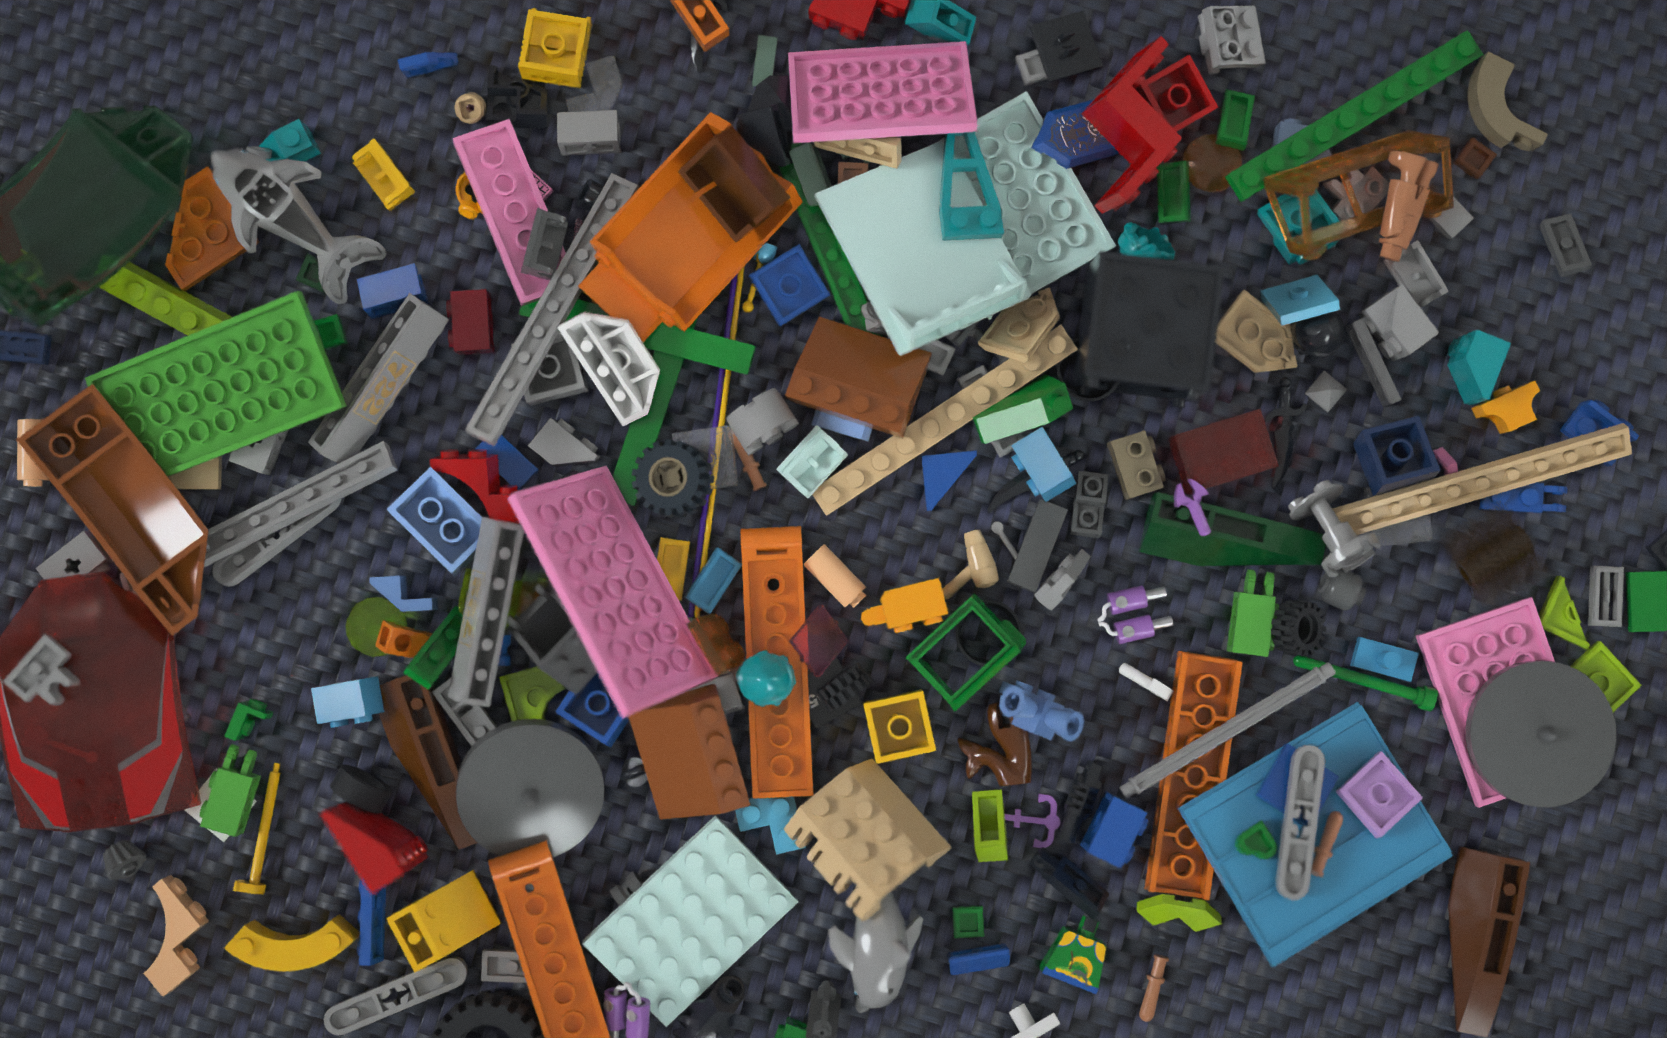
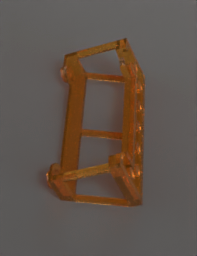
[1264,130,1454,260]

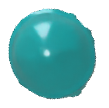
[1118,222,1175,261]
[736,650,796,707]

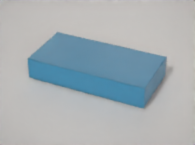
[684,547,742,614]

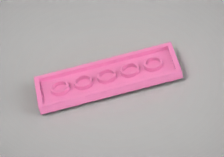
[453,119,566,307]

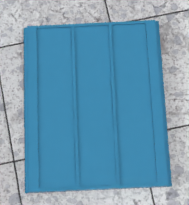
[1178,702,1453,967]

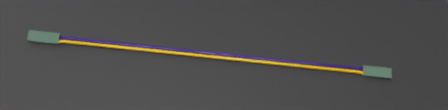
[687,35,778,641]

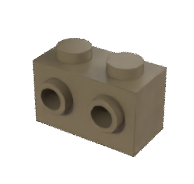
[1107,430,1166,500]

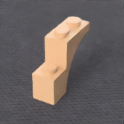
[143,875,209,997]

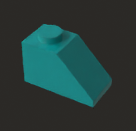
[905,0,976,45]
[259,119,321,162]

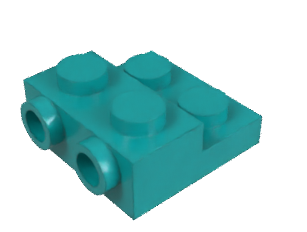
[1257,180,1343,265]

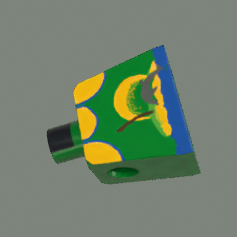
[1039,915,1106,994]

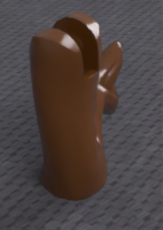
[958,702,1032,786]

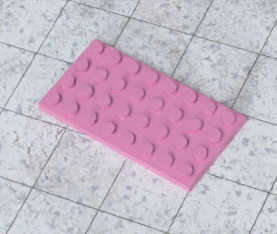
[508,465,719,718]

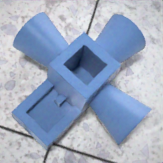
[999,680,1084,741]

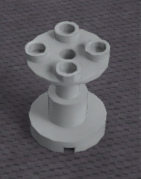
[1288,480,1381,577]

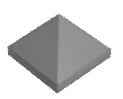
[1305,371,1347,413]

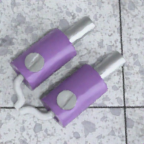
[1097,585,1173,644]
[603,982,650,1038]

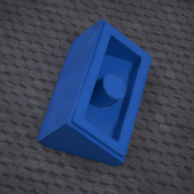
[947,943,1010,975]

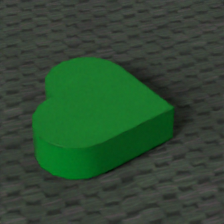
[1235,820,1277,860]

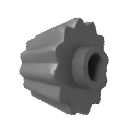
[103,840,147,881]

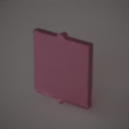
[789,605,848,677]

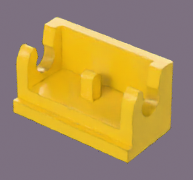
[352,138,416,211]

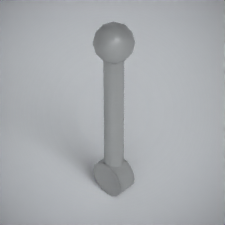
[991,522,1018,559]

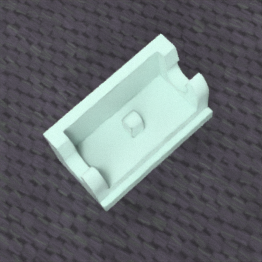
[776,425,848,499]

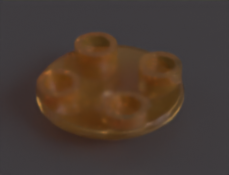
[1183,134,1242,192]

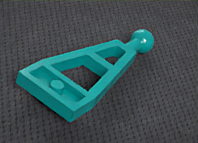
[939,132,1004,241]

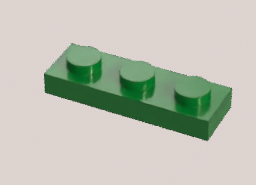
[403,605,464,690]

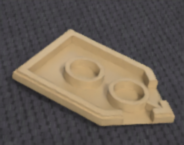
[978,287,1060,363]
[1216,289,1297,373]

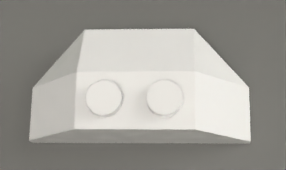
[557,312,660,426]

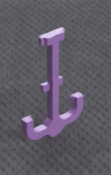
[1005,793,1060,848]

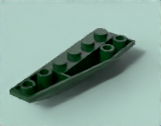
[1138,492,1326,566]

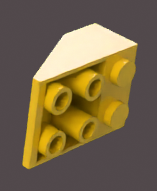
[386,869,502,972]

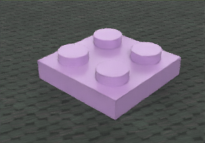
[1335,751,1423,839]

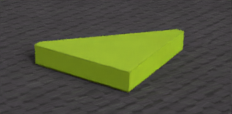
[1539,576,1590,649]

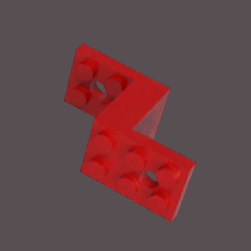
[1081,36,1182,214]

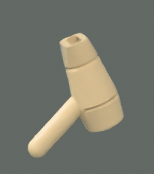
[942,529,999,599]

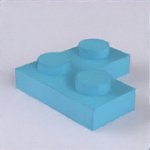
[735,797,806,855]

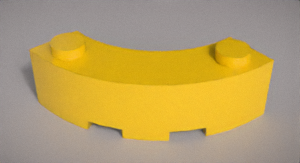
[224,914,360,971]

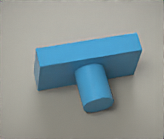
[1350,637,1419,682]

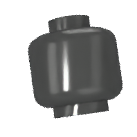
[1318,568,1366,611]

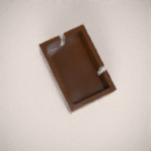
[678,126,791,243]

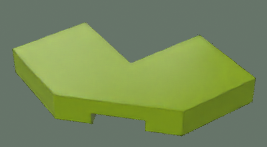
[1137,894,1222,932]

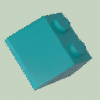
[1447,330,1511,405]

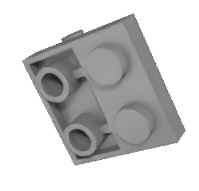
[1198,6,1266,75]

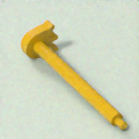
[233,763,281,894]

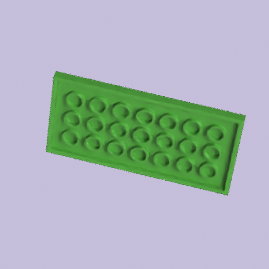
[85,291,347,477]

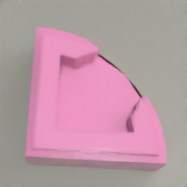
[1433,447,1458,475]

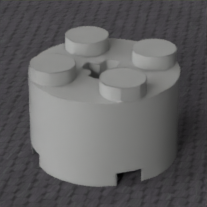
[726,388,799,456]

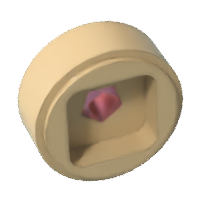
[455,92,487,124]

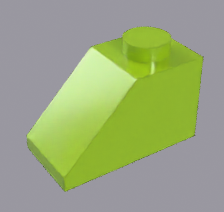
[972,789,1008,862]

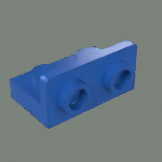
[1559,400,1639,467]

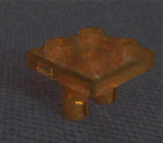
[686,613,745,677]

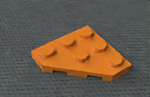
[165,166,260,291]

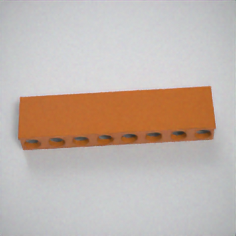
[1144,651,1243,900]

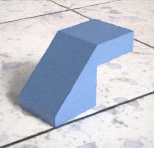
[370,576,438,612]

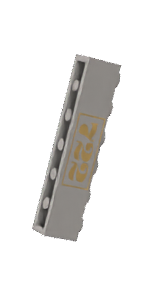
[308,293,449,464]
[448,517,524,707]

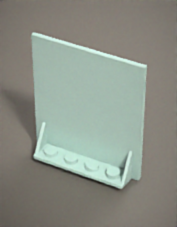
[814,140,1031,355]

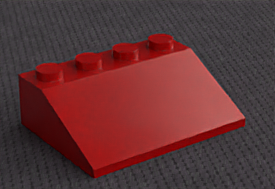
[320,801,428,894]

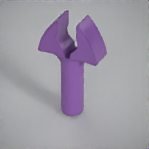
[1174,479,1211,536]

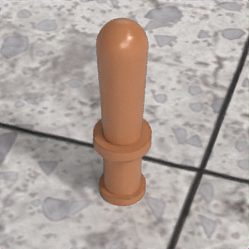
[729,429,767,491]
[1311,811,1343,878]
[1139,954,1169,1022]

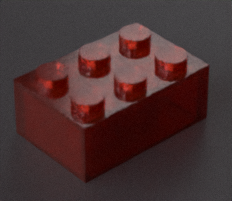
[1168,409,1279,495]

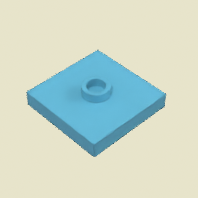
[1260,275,1340,326]

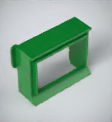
[906,593,1026,712]

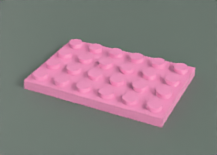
[788,41,977,143]
[1416,597,1555,808]

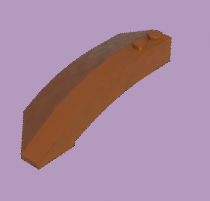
[16,384,209,636]

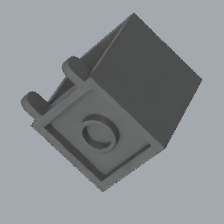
[506,584,598,695]

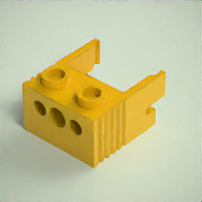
[518,8,592,88]

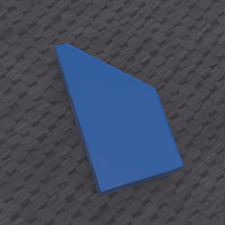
[397,52,459,78]

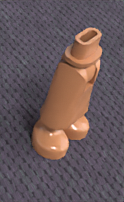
[1379,151,1439,262]

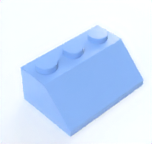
[387,467,482,577]

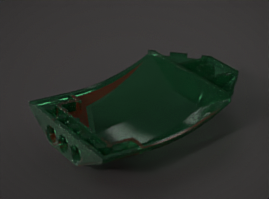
[0,105,193,328]

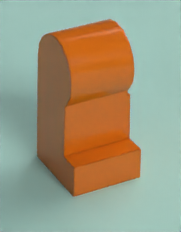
[375,620,433,658]

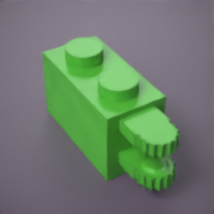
[1226,569,1279,657]
[199,744,261,837]

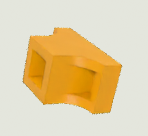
[1471,381,1540,434]

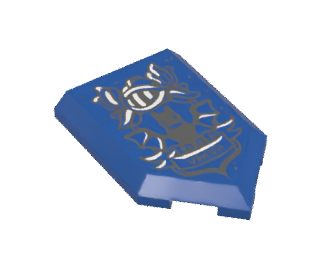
[1031,100,1119,169]

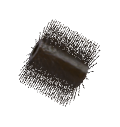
[1440,501,1550,611]

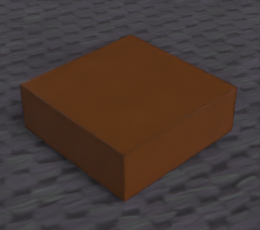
[1453,137,1497,180]

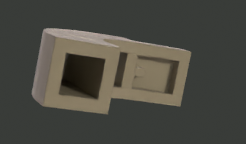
[1468,51,1548,151]

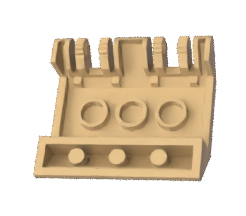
[784,758,951,922]

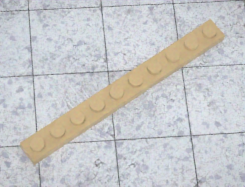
[812,325,1078,516]
[1333,423,1632,535]

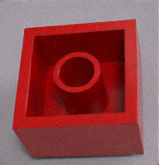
[1135,54,1219,132]

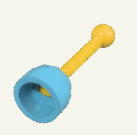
[742,243,778,313]

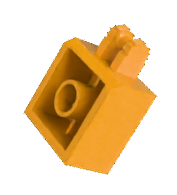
[860,578,948,633]

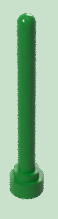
[1293,655,1438,712]

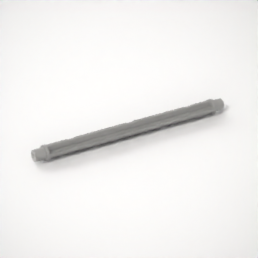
[1119,663,1335,799]

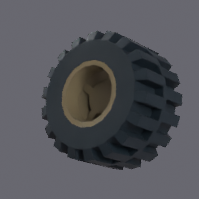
[632,439,714,518]

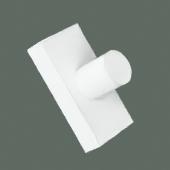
[1009,1003,1060,1038]

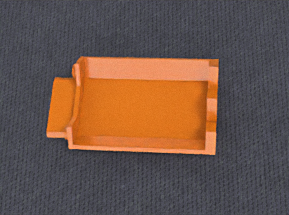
[578,112,803,343]

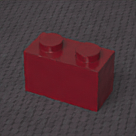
[446,289,495,355]

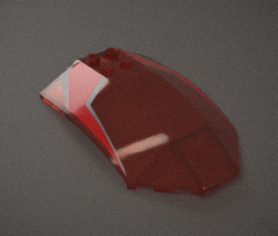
[0,572,201,832]

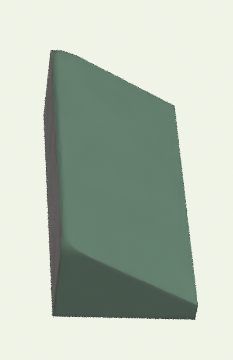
[790,142,832,206]

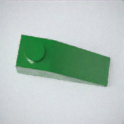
[973,374,1073,444]

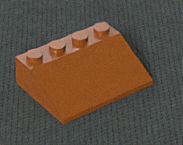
[785,317,932,439]
[629,683,750,819]

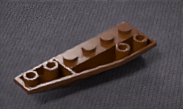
[379,675,477,849]
[1448,846,1530,1038]

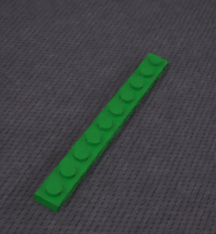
[1225,30,1484,202]

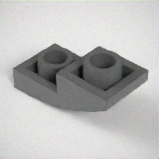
[1070,471,1108,538]

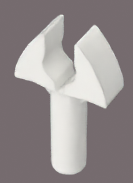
[1119,663,1174,701]

